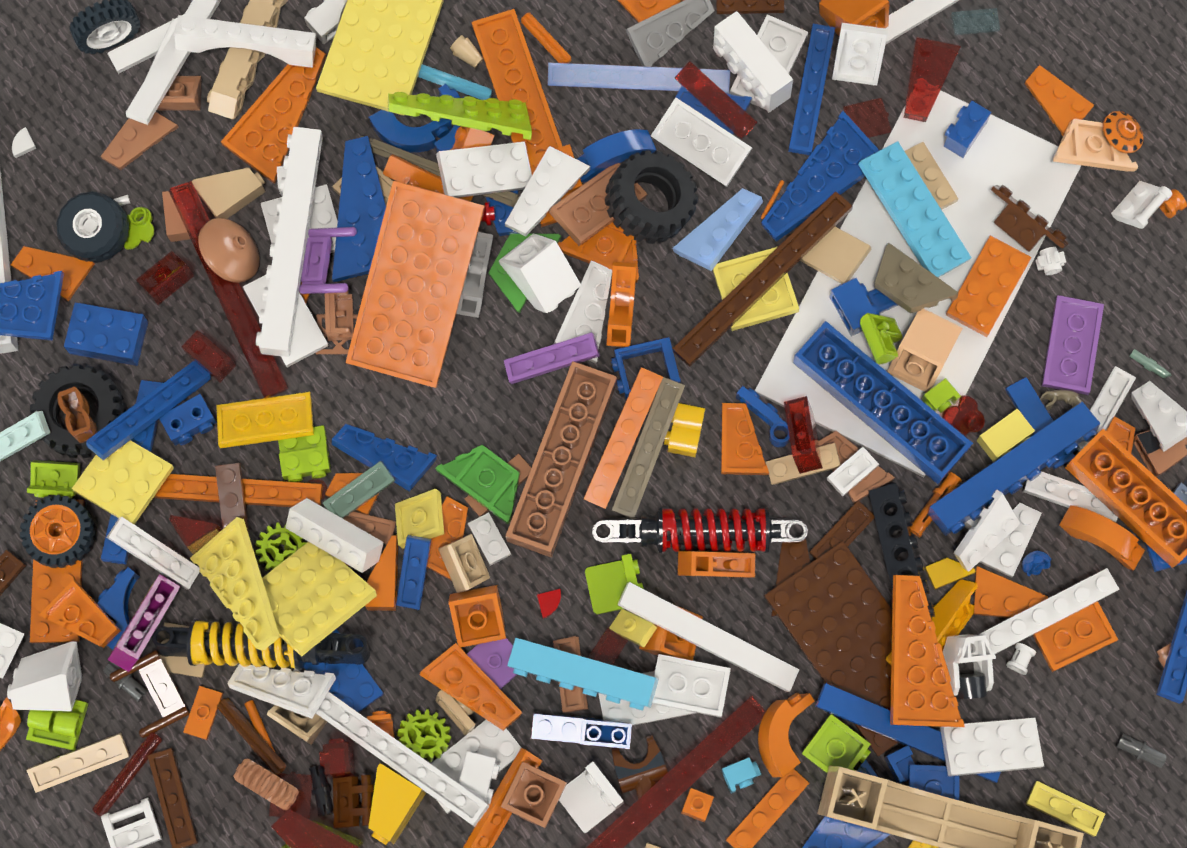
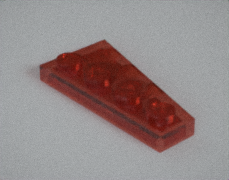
[903,37,961,122]

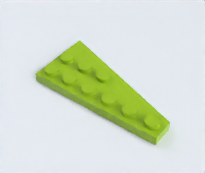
[388,92,532,140]

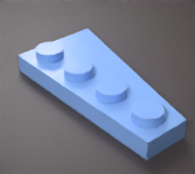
[672,188,763,271]

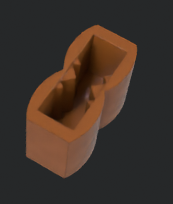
[58,387,97,443]

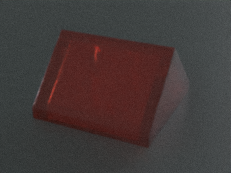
[136,251,194,305]
[169,515,222,554]

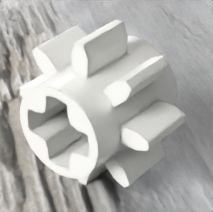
[1035,247,1066,275]

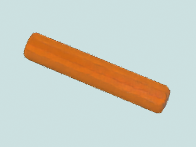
[521,13,571,63]

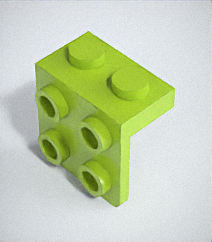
[585,554,644,615]

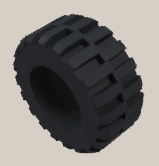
[605,150,698,244]
[30,364,127,459]

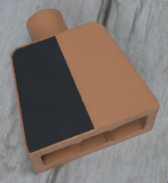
[1133,431,1187,477]

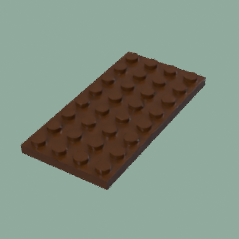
[764,541,898,757]

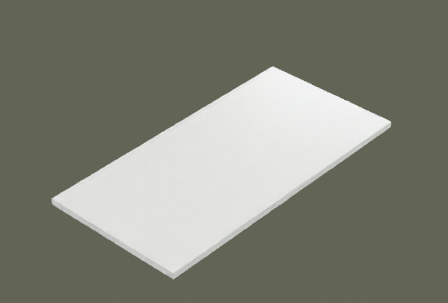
[755,80,1081,477]

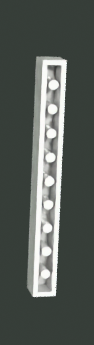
[256,127,323,357]

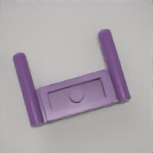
[299,227,357,294]

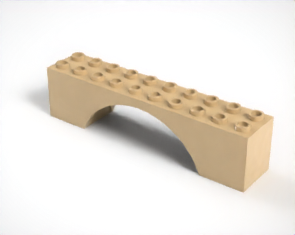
[817,766,1084,848]

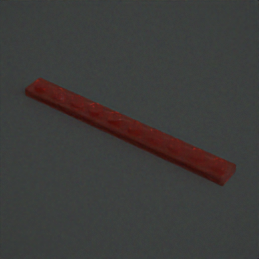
[169,181,288,399]
[586,696,766,848]

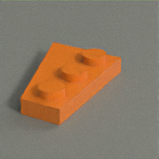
[11,246,95,301]

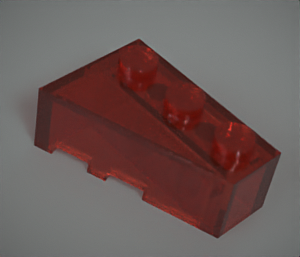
[271,809,359,848]

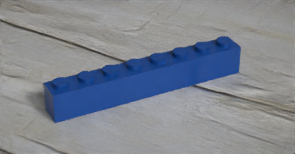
[928,402,1101,536]

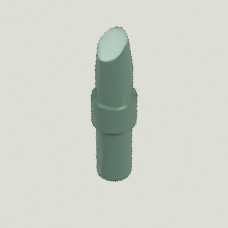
[1129,349,1172,378]

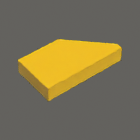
[924,558,976,590]

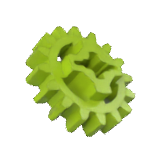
[255,523,306,571]
[397,709,451,762]

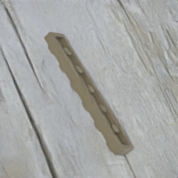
[612,377,685,518]

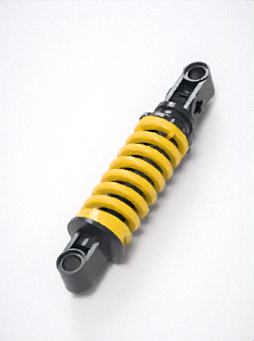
[152,619,370,670]

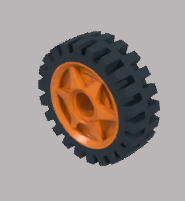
[20,495,95,568]

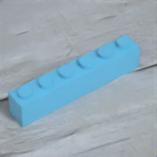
[507,638,659,711]

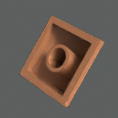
[157,76,201,110]
[501,762,567,828]

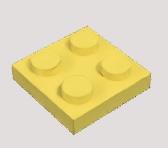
[395,489,444,549]

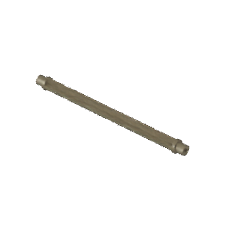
[360,136,520,208]

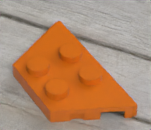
[557,222,639,283]

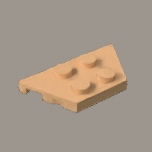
[1053,119,1138,171]

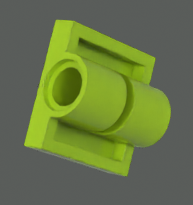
[26,700,88,751]

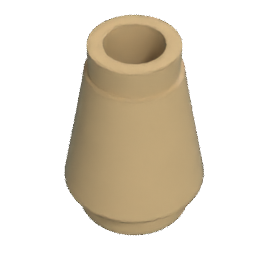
[450,35,484,68]

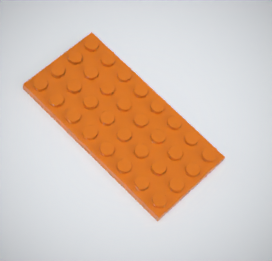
[346,181,485,388]

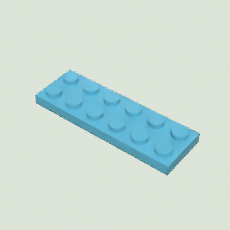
[858,141,972,278]

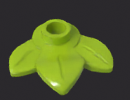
[124,207,154,250]

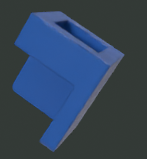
[884,745,915,784]

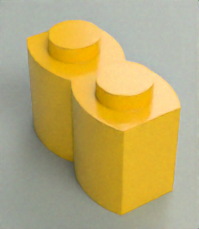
[664,403,705,457]

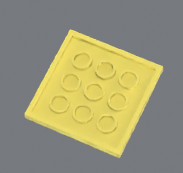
[262,542,377,656]

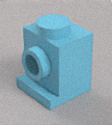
[721,758,761,793]

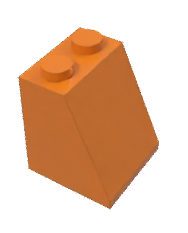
[819,0,889,36]

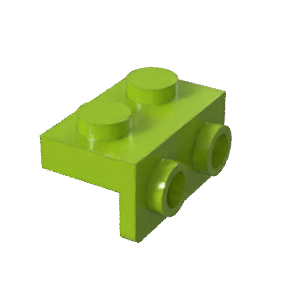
[27,460,80,498]

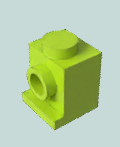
[921,378,961,413]

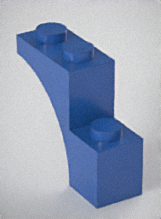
[97,567,140,650]

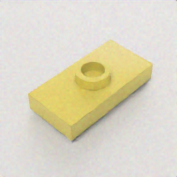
[609,609,657,647]

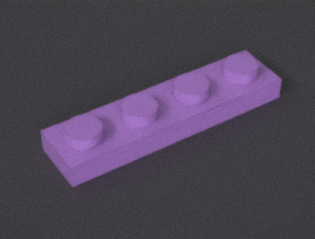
[504,332,600,384]

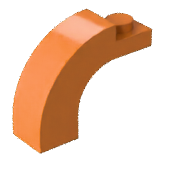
[607,262,637,347]
[1059,505,1145,570]
[758,693,815,777]

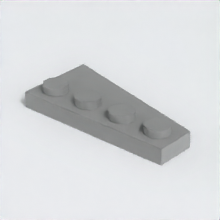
[625,0,715,67]

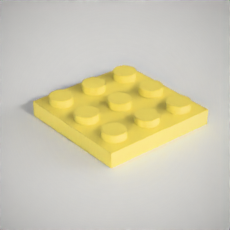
[713,247,799,331]
[72,440,174,525]

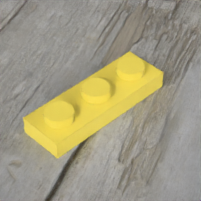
[1026,781,1105,837]

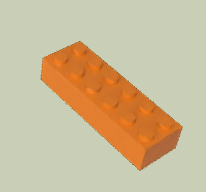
[1065,429,1187,568]

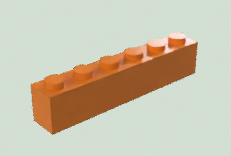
[583,367,663,509]

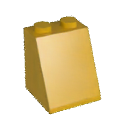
[368,763,426,845]

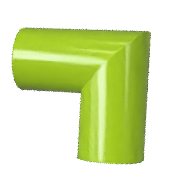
[860,313,903,364]

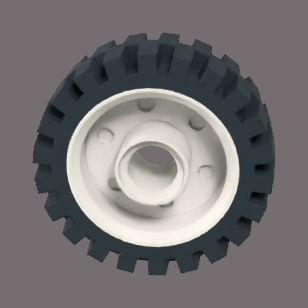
[69,0,140,54]

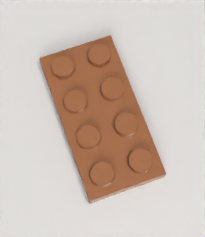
[549,163,647,246]

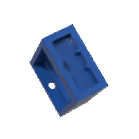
[611,337,681,400]

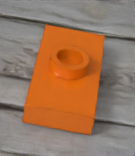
[183,686,223,740]

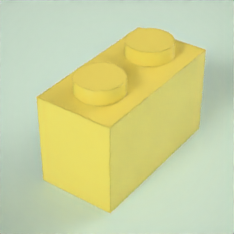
[977,409,1035,462]

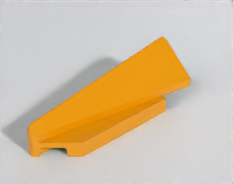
[886,579,978,665]

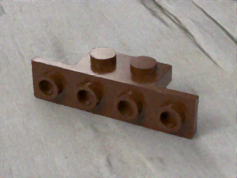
[990,185,1069,252]

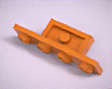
[383,154,474,202]

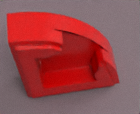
[537,589,561,619]

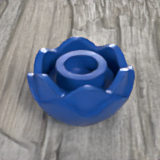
[1022,551,1051,576]

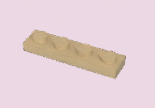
[27,733,130,793]

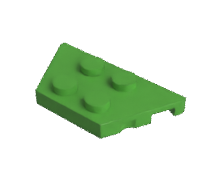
[489,234,561,313]
[435,445,520,524]

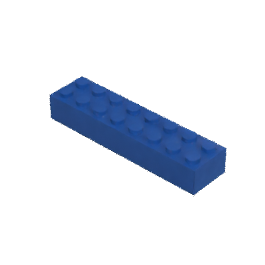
[793,321,973,485]

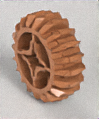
[234,759,299,810]

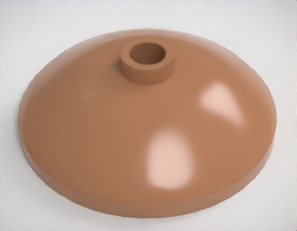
[199,218,260,283]

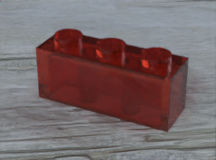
[784,396,823,474]

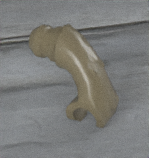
[1040,389,1084,410]

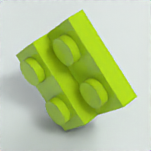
[278,425,331,482]
[801,714,871,774]

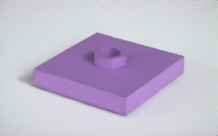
[467,638,517,690]

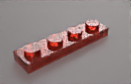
[675,61,757,140]

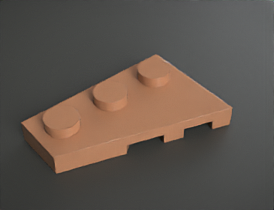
[101,112,179,170]
[816,431,895,504]

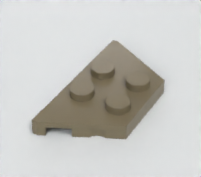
[874,243,959,314]

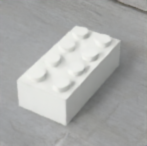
[713,11,793,113]

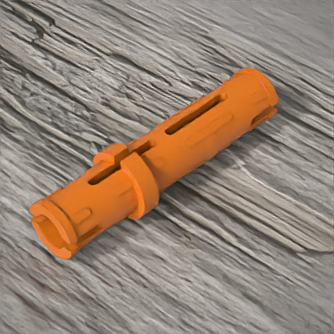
[909,472,962,538]

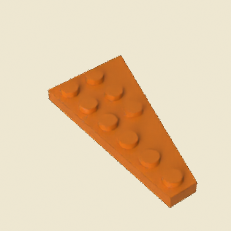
[221,47,326,184]
[890,575,965,727]

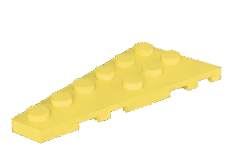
[190,517,280,651]

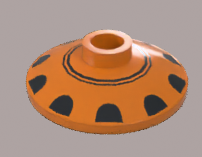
[1103,111,1143,153]

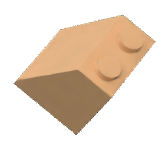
[887,309,963,393]

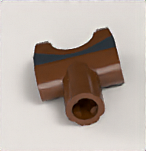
[611,735,669,814]

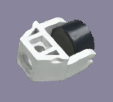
[943,634,996,699]

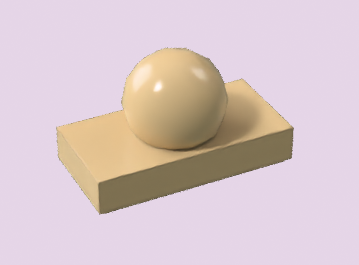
[435,690,475,735]

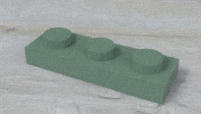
[323,461,396,519]

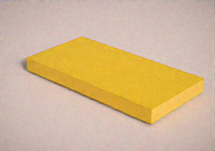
[216,392,314,448]

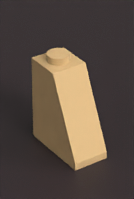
[191,168,265,219]

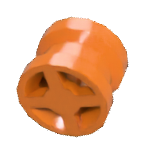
[1159,189,1187,218]

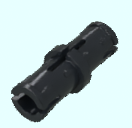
[309,765,334,817]

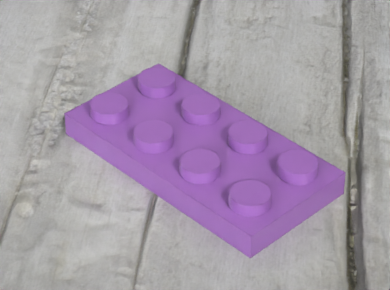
[1041,295,1104,395]

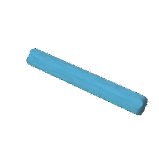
[418,64,492,100]

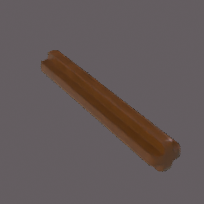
[217,698,286,775]

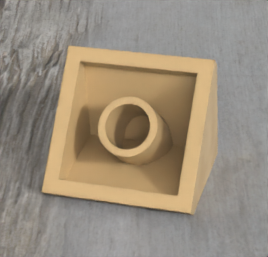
[438,534,490,593]
[267,705,327,745]

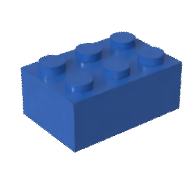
[64,303,148,366]

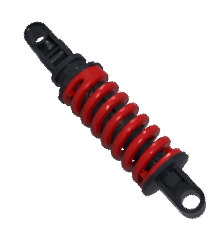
[592,507,808,553]

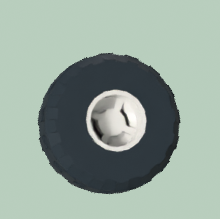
[56,191,129,263]

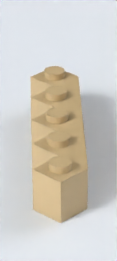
[207,0,288,120]

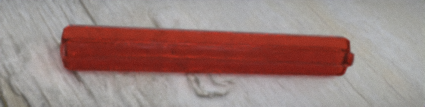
[92,732,162,817]

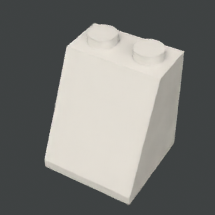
[499,233,581,313]
[7,642,82,711]

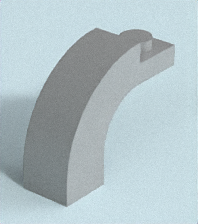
[457,232,493,318]

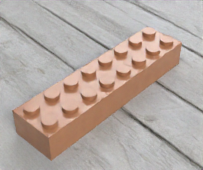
[506,361,617,558]

